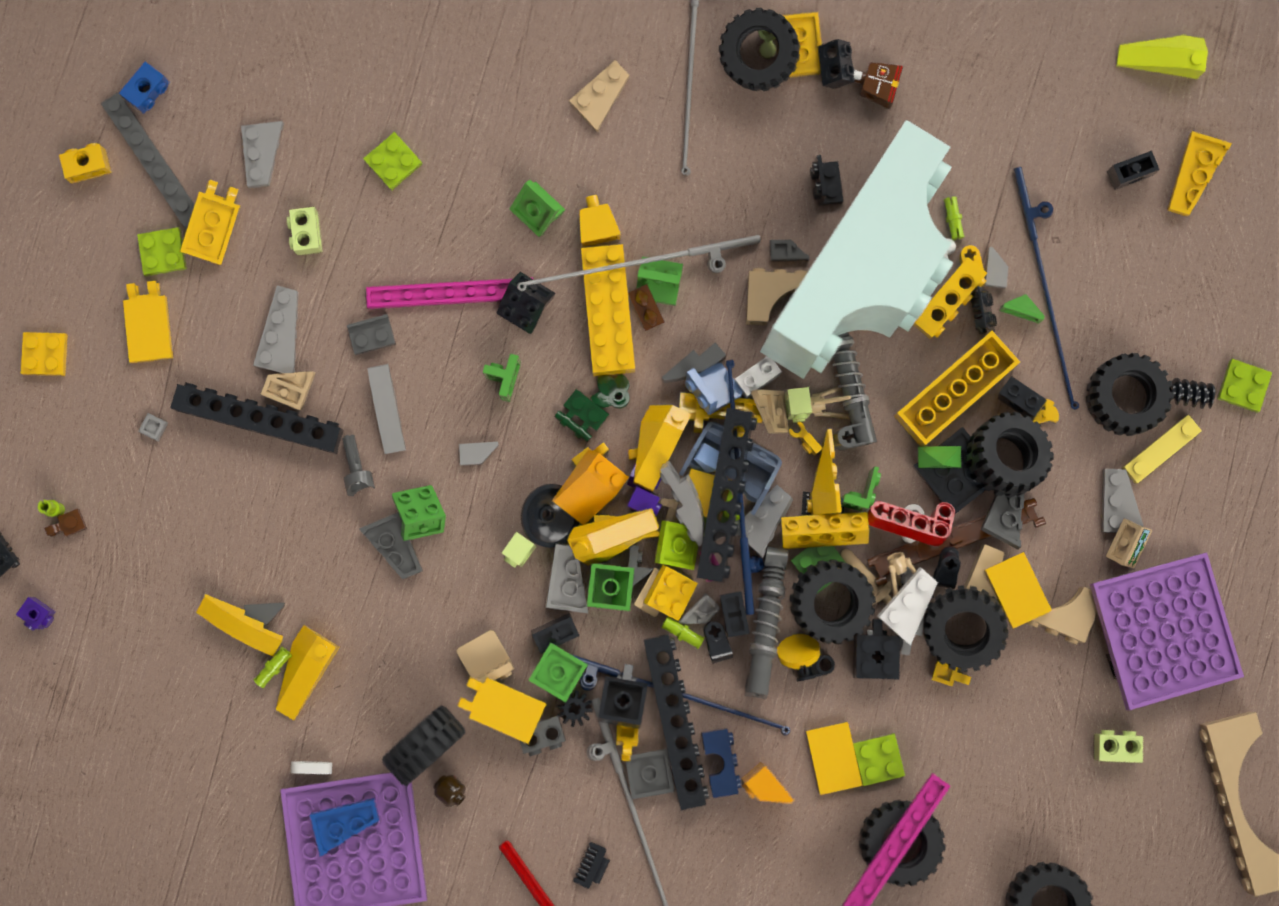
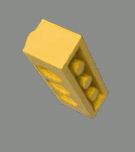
[913,257,987,339]
[781,512,869,549]

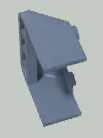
[679,422,782,515]

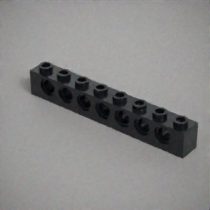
[170,382,344,454]
[696,408,757,583]
[643,634,709,811]

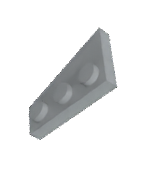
[1101,469,1144,533]
[737,485,793,558]

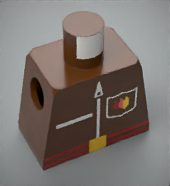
[854,62,903,109]

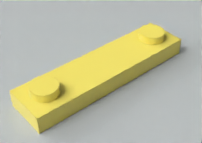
[1122,415,1202,484]

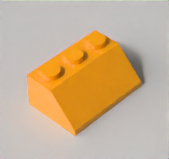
[741,762,794,803]

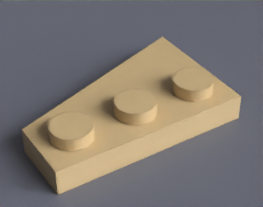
[569,60,629,132]

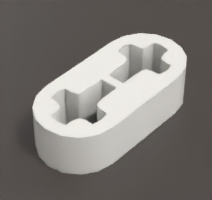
[291,761,332,774]

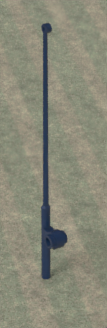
[1014,167,1080,410]
[726,360,764,615]
[571,654,790,736]

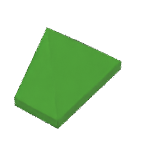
[999,294,1045,324]
[918,446,961,468]

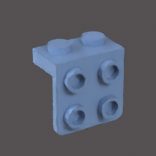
[685,363,743,415]

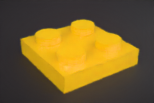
[20,332,68,376]
[643,564,698,621]

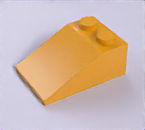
[552,449,629,525]

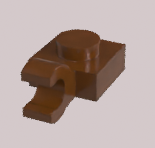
[44,508,87,537]

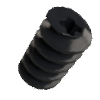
[1169,378,1215,409]

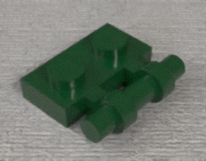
[554,389,609,443]

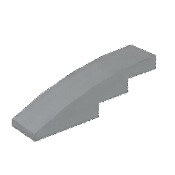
[367,364,406,454]

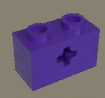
[627,487,662,517]

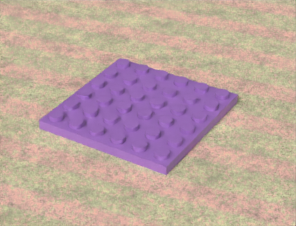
[1090,553,1244,710]
[280,772,428,906]

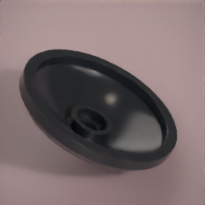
[521,484,579,548]

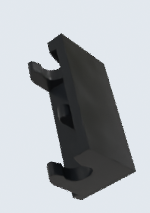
[531,613,580,654]

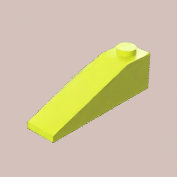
[1116,35,1208,79]

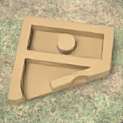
[261,371,316,410]
[751,390,788,434]

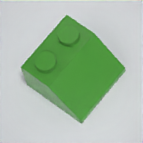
[587,563,635,611]

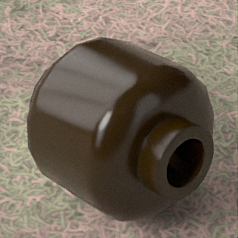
[433,775,466,807]

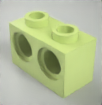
[287,207,322,255]
[785,387,812,423]
[502,532,536,568]
[1094,730,1143,763]

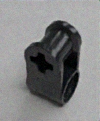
[933,546,961,590]
[703,621,733,664]
[796,655,835,682]

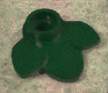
[591,374,630,409]

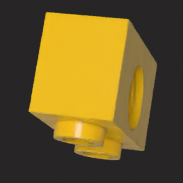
[59,143,112,184]

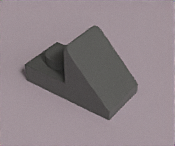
[628,545,654,586]

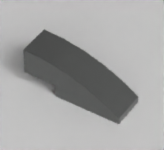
[662,343,726,383]

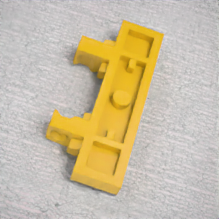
[679,392,763,437]

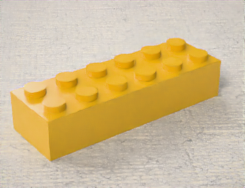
[581,244,635,376]
[894,331,1020,447]

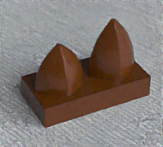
[628,284,665,331]

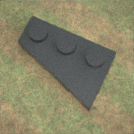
[980,494,1024,550]
[359,512,423,580]

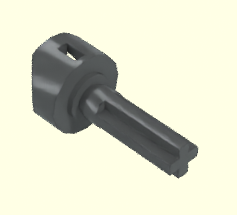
[342,435,375,496]

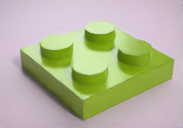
[363,132,423,191]
[137,227,187,276]
[1217,359,1272,413]
[655,521,698,570]
[853,733,905,786]

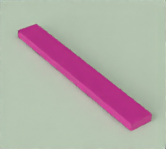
[366,278,533,309]
[841,773,950,906]

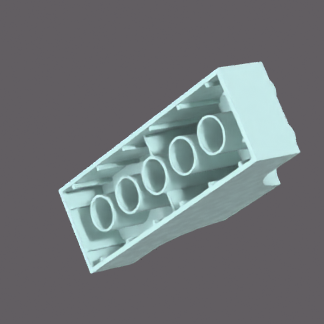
[760,120,953,379]

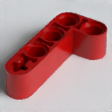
[867,501,955,547]

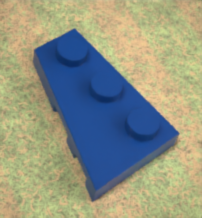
[310,798,380,857]

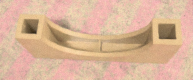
[746,268,870,331]
[964,544,1097,645]

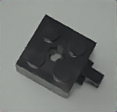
[853,619,900,680]
[597,664,648,729]

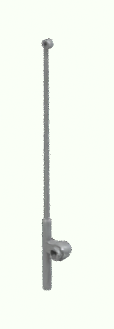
[681,0,699,176]
[517,235,761,291]
[587,698,668,906]

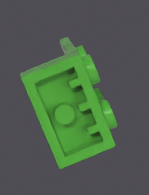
[840,466,881,512]
[392,485,446,541]

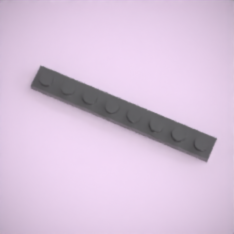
[101,92,194,229]

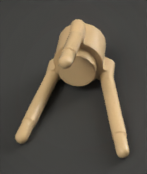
[810,387,851,419]
[887,552,916,596]

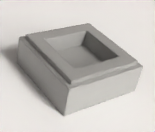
[138,413,168,442]

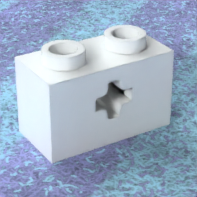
[734,356,782,399]

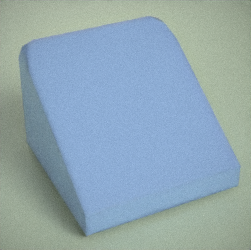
[694,443,719,473]

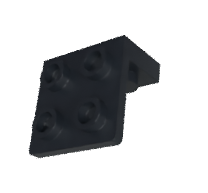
[810,155,844,206]
[496,272,556,334]

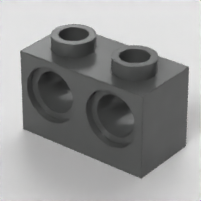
[520,716,566,756]

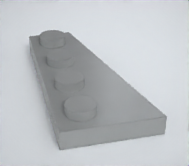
[253,286,299,374]

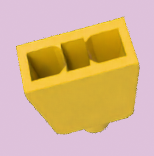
[579,195,621,247]

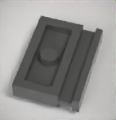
[347,314,396,355]

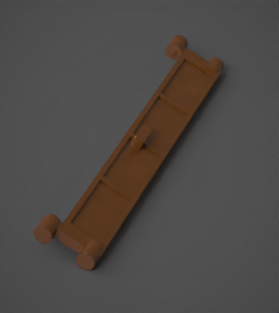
[866,498,1046,587]

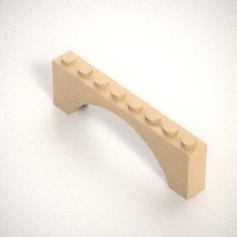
[1199,712,1279,896]

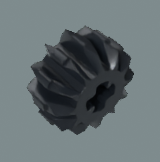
[557,690,593,727]

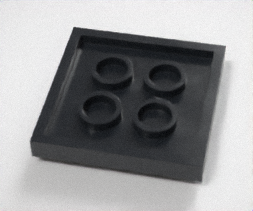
[912,427,985,514]

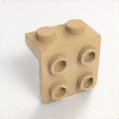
[457,630,514,683]

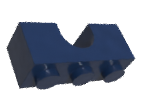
[701,728,742,798]

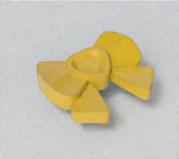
[1033,399,1059,424]

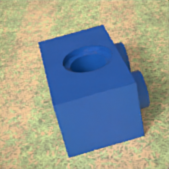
[119,62,170,114]

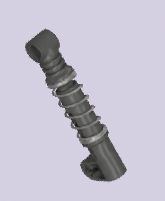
[833,332,877,451]
[744,546,788,699]

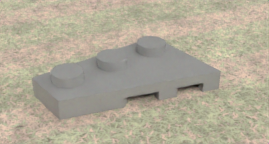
[241,121,284,188]
[546,543,588,613]

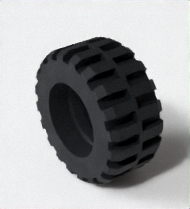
[719,8,800,91]
[1086,353,1174,436]
[967,412,1054,497]
[790,559,876,645]
[924,585,1009,672]
[382,706,466,786]
[859,800,946,887]
[1005,862,1094,906]

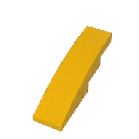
[196,594,283,657]

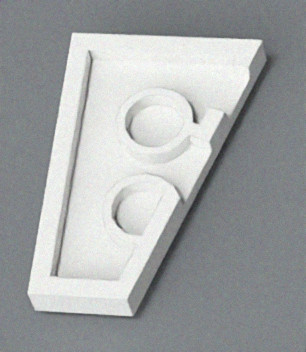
[877,568,938,645]

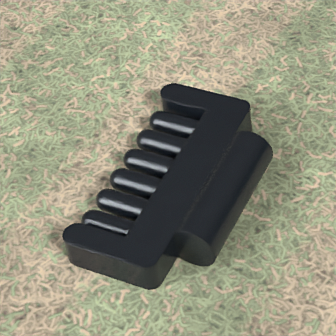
[573,842,610,889]

